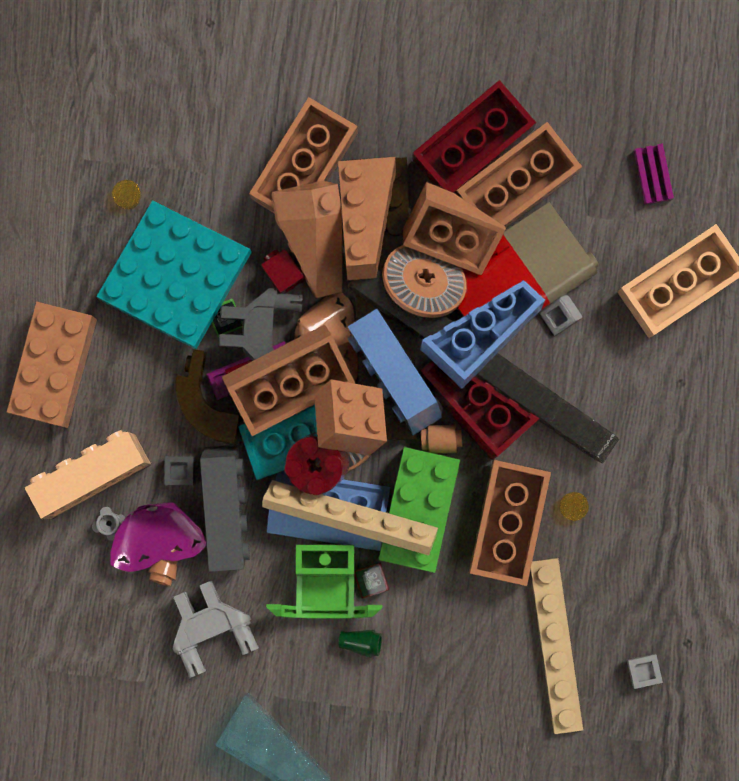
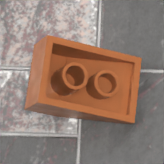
[403,182,506,275]

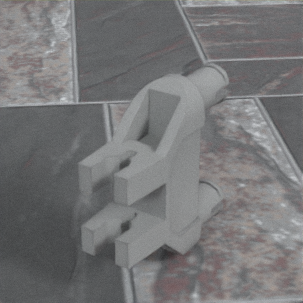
[172,581,259,678]

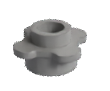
[92,507,125,540]

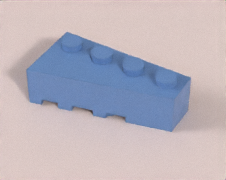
[420,280,545,389]

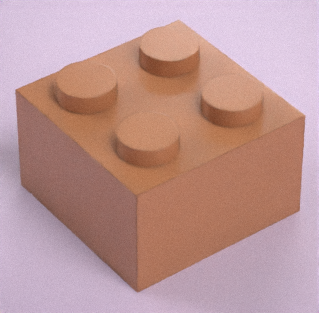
[314,379,387,455]

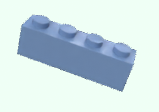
[267,471,390,551]

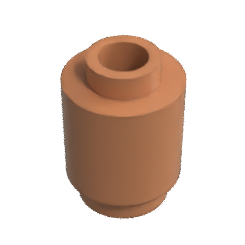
[421,424,462,454]

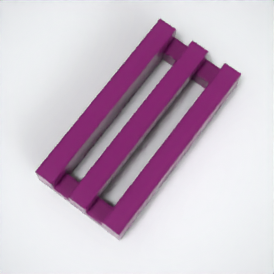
[634,143,674,205]

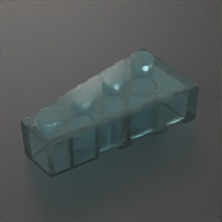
[216,692,331,781]

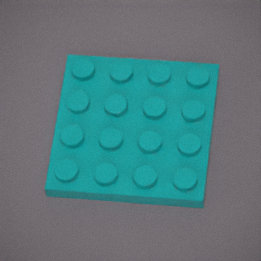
[96,200,252,350]

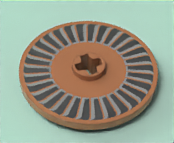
[382,245,466,318]

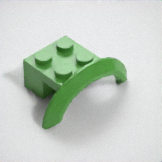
[266,545,382,619]

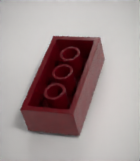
[412,80,537,194]

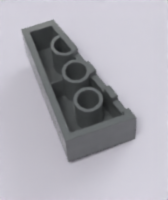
[200,445,250,571]

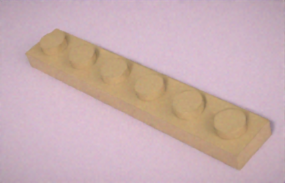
[262,480,438,555]
[530,558,583,734]

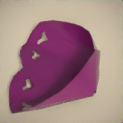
[110,502,207,572]

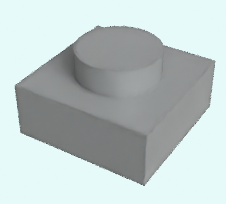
[627,654,663,689]

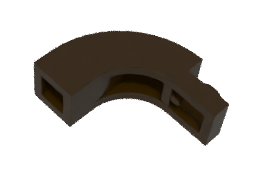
[176,349,241,445]

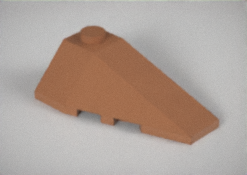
[271,181,342,298]

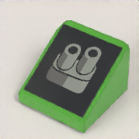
[212,299,242,337]

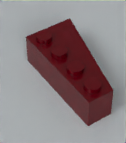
[419,361,540,460]

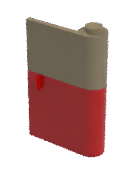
[457,202,599,317]

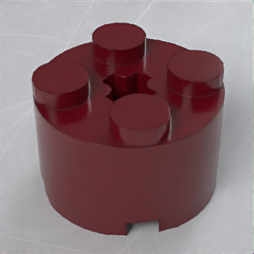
[285,432,349,495]

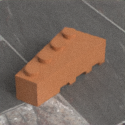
[338,157,396,280]

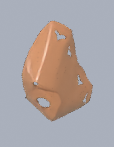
[294,292,358,382]

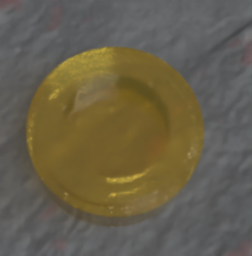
[112,180,142,209]
[559,492,589,521]

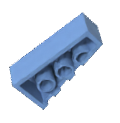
[347,309,442,435]

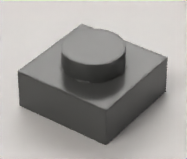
[164,456,195,486]

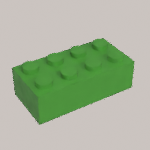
[379,447,460,573]

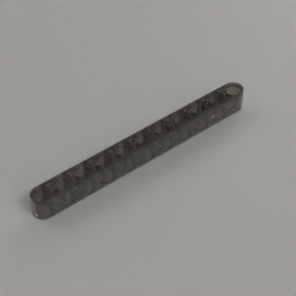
[348,270,619,464]

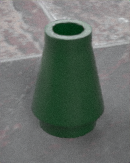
[339,630,382,658]

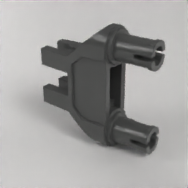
[218,288,302,361]

